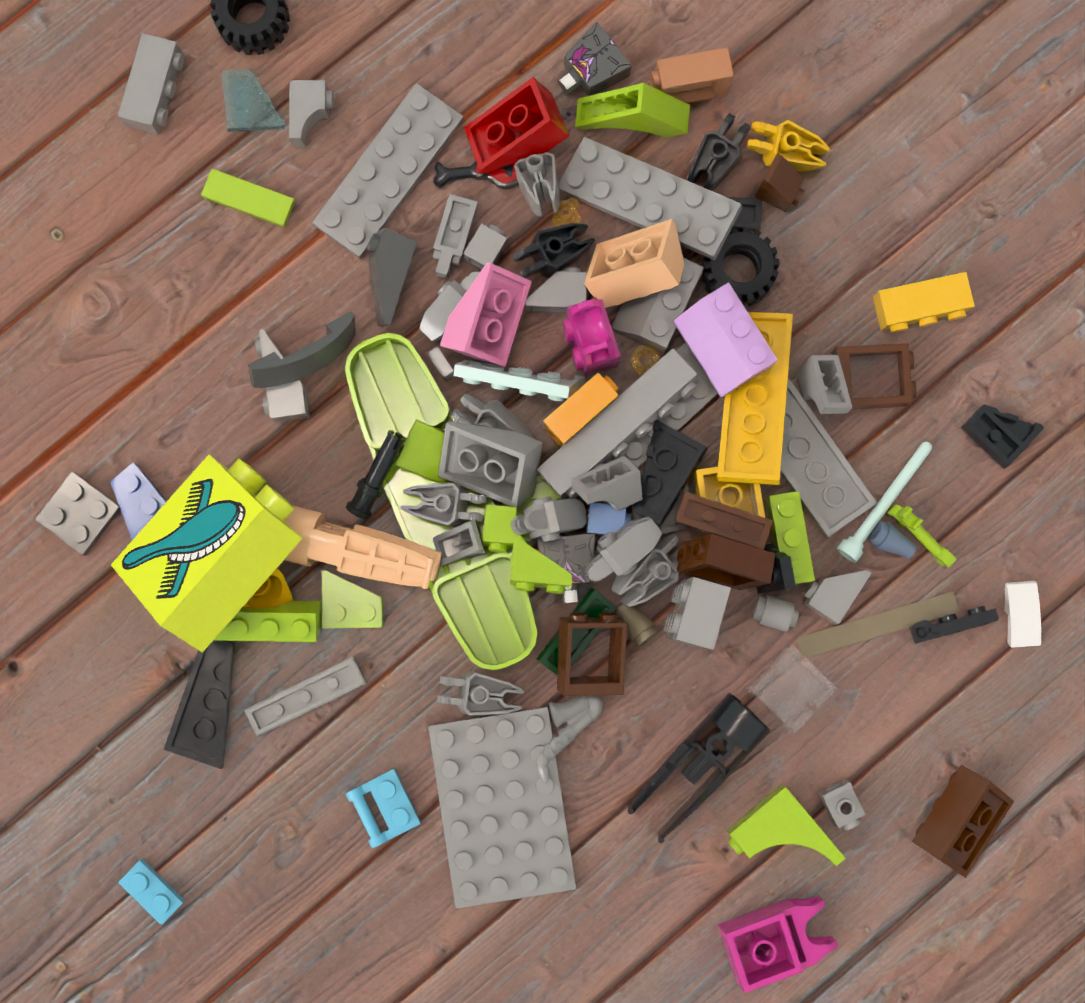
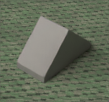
[433,520,486,566]

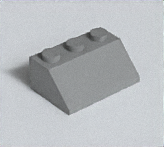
[611,258,704,354]

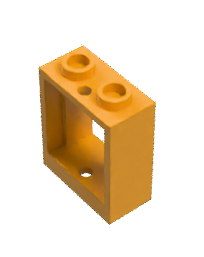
[543,373,618,448]

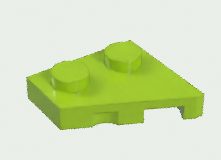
[321,570,383,629]

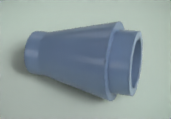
[869,521,917,559]

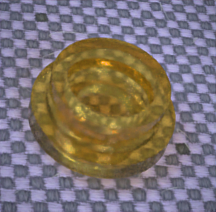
[630,345,660,375]

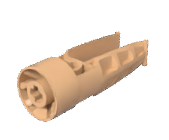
[284,505,442,589]

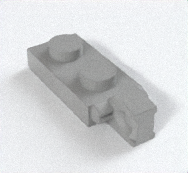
[433,194,478,279]

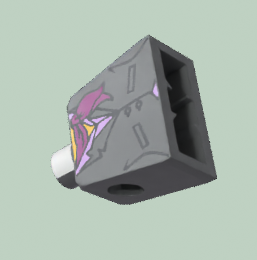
[558,22,632,96]
[537,533,595,603]

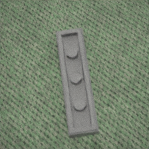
[244,656,367,737]

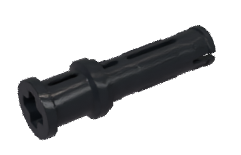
[346,430,406,519]

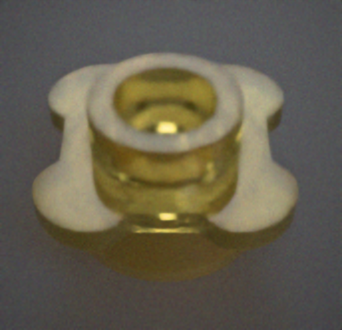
[550,197,581,227]

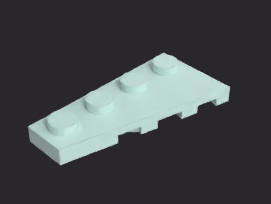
[453,360,585,401]

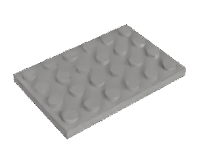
[428,706,576,909]

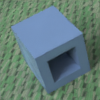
[586,503,631,536]

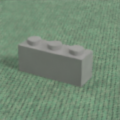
[118,33,184,135]

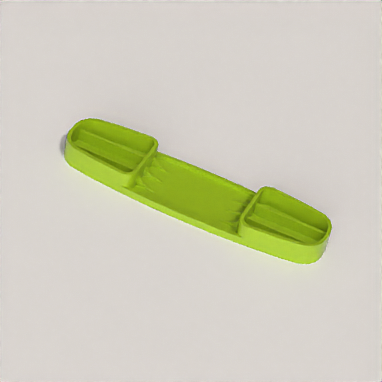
[345,333,538,670]

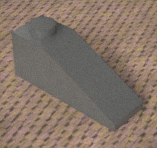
[367,228,417,327]

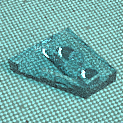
[222,70,284,132]

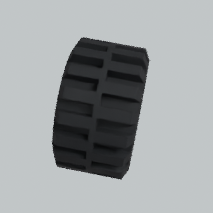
[210,0,290,55]
[701,227,780,306]

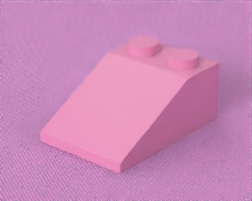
[440,262,532,367]

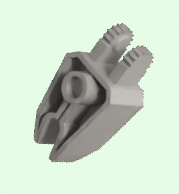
[514,152,560,217]
[419,271,480,342]
[451,394,534,438]
[401,483,487,527]
[510,497,588,543]
[584,516,662,582]
[611,533,679,606]
[437,671,524,716]

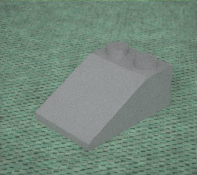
[438,421,543,507]

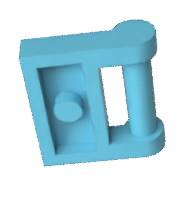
[345,768,421,849]

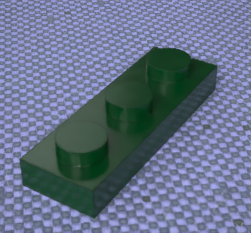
[536,588,617,675]

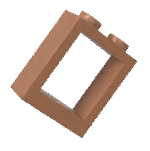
[649,47,734,104]

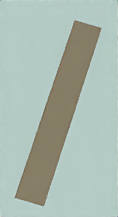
[797,591,960,659]

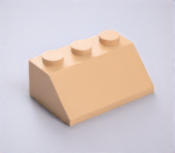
[584,219,684,308]

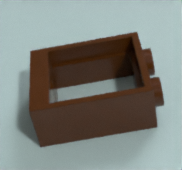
[831,343,917,410]
[677,534,775,590]
[557,612,627,696]

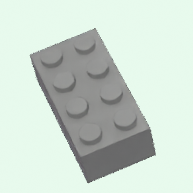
[663,577,731,650]

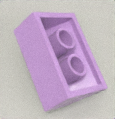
[673,282,778,398]

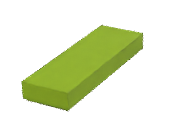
[201,168,295,228]

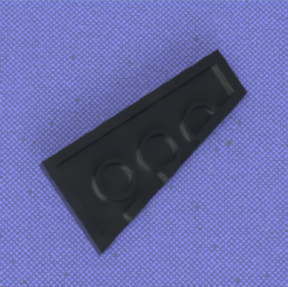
[164,640,235,769]

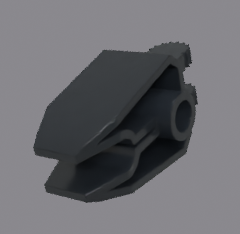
[687,113,751,191]
[512,223,595,278]

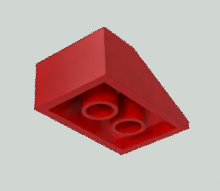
[464,77,569,173]

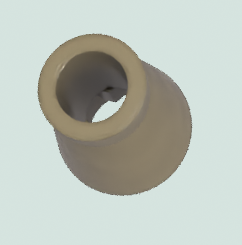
[616,604,658,647]

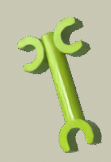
[887,504,957,568]

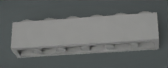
[537,349,698,500]

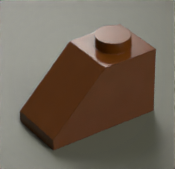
[755,153,805,212]

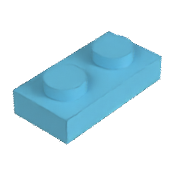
[118,858,185,925]

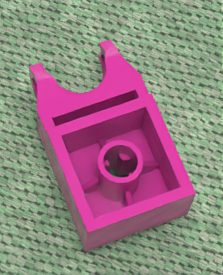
[562,298,621,377]
[717,896,838,993]

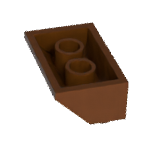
[912,765,1014,878]

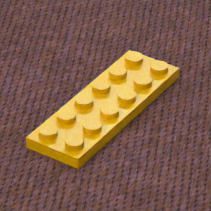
[717,312,793,485]

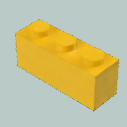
[873,272,975,333]

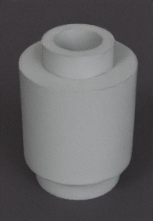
[752,595,799,632]

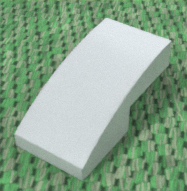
[1004,581,1041,648]

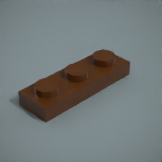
[674,492,773,550]

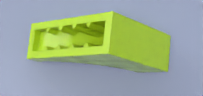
[575,83,690,138]
[726,784,846,867]

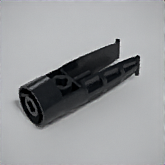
[628,692,771,843]

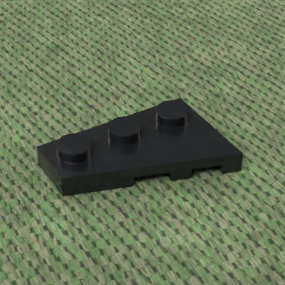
[633,420,708,527]

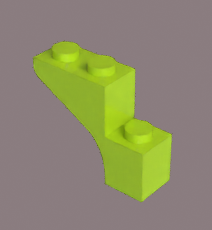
[483,504,572,594]

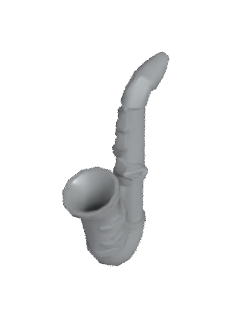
[536,696,603,783]

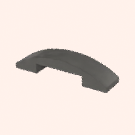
[248,312,356,388]

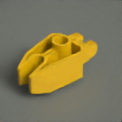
[747,120,830,171]

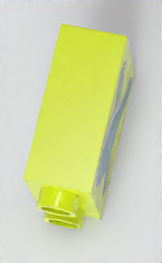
[111,454,303,653]

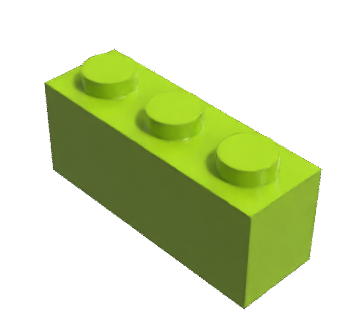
[764,491,815,584]

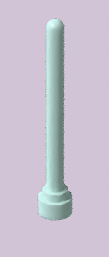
[836,442,932,563]

